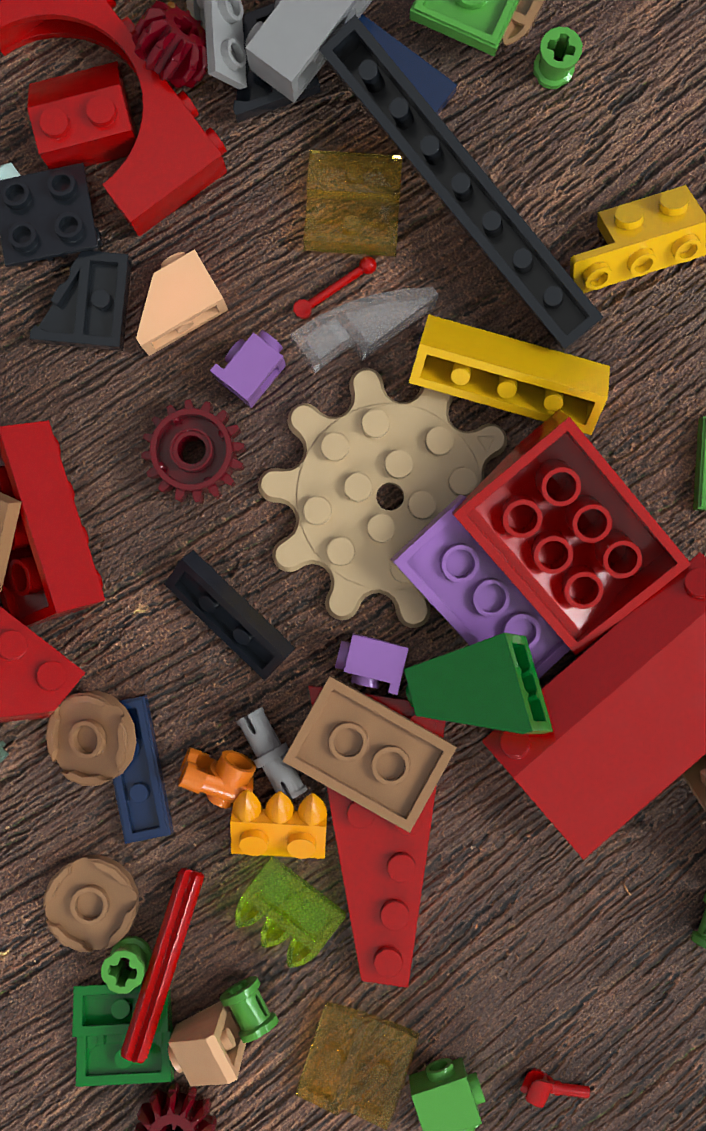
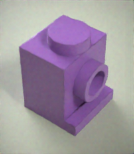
[210,330,286,408]
[335,633,409,695]

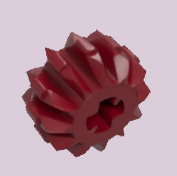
[132,1,208,88]
[134,1081,217,1131]

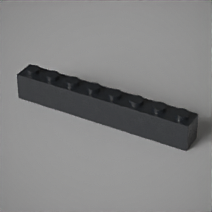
[319,15,603,352]

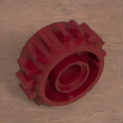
[141,399,246,504]

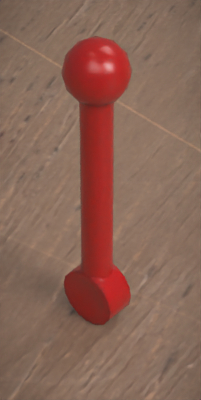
[293,256,377,319]

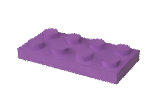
[390,494,570,679]

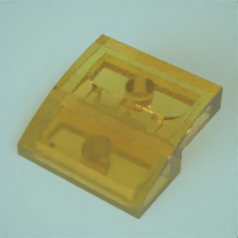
[303,150,402,257]
[295,1002,421,1130]

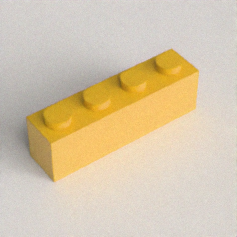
[409,314,610,435]

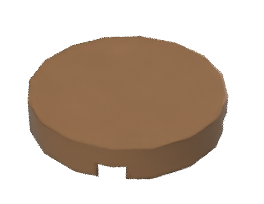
[46,690,137,786]
[43,855,139,952]

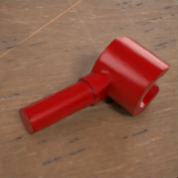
[520,1068,590,1108]

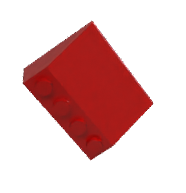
[452,409,691,655]

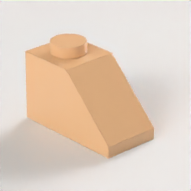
[136,249,228,356]
[168,1001,246,1086]

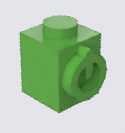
[409,1058,486,1131]

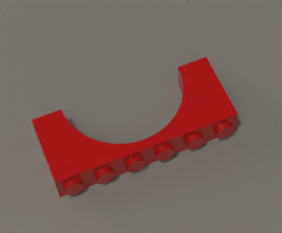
[0,0,227,237]

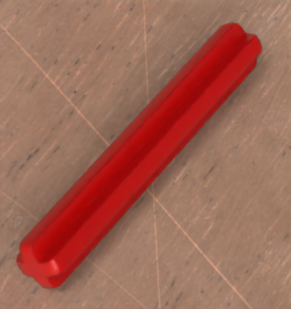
[121,868,204,1063]

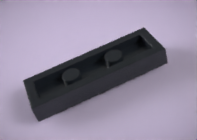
[164,550,295,681]

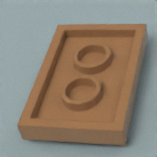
[282,675,457,833]

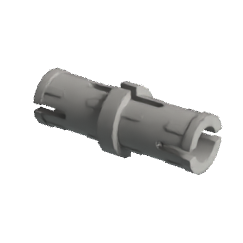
[236,707,308,799]

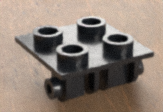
[0,163,103,268]

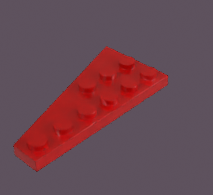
[308,685,446,988]

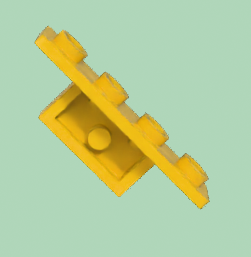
[570,185,706,293]

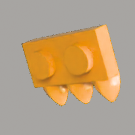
[230,789,327,859]

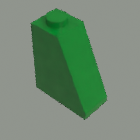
[404,633,553,734]

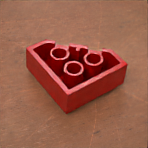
[0,606,86,723]

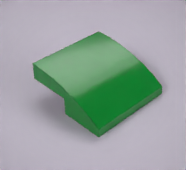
[72,983,174,1087]

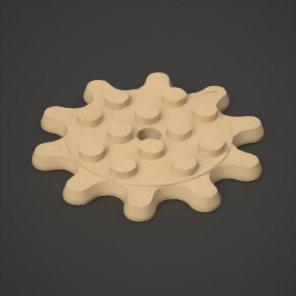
[258,368,507,628]

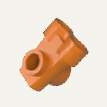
[178,747,256,809]

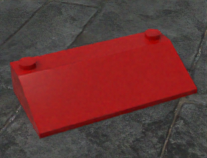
[482,552,706,860]

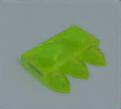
[235,856,346,968]

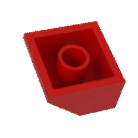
[27,61,138,169]

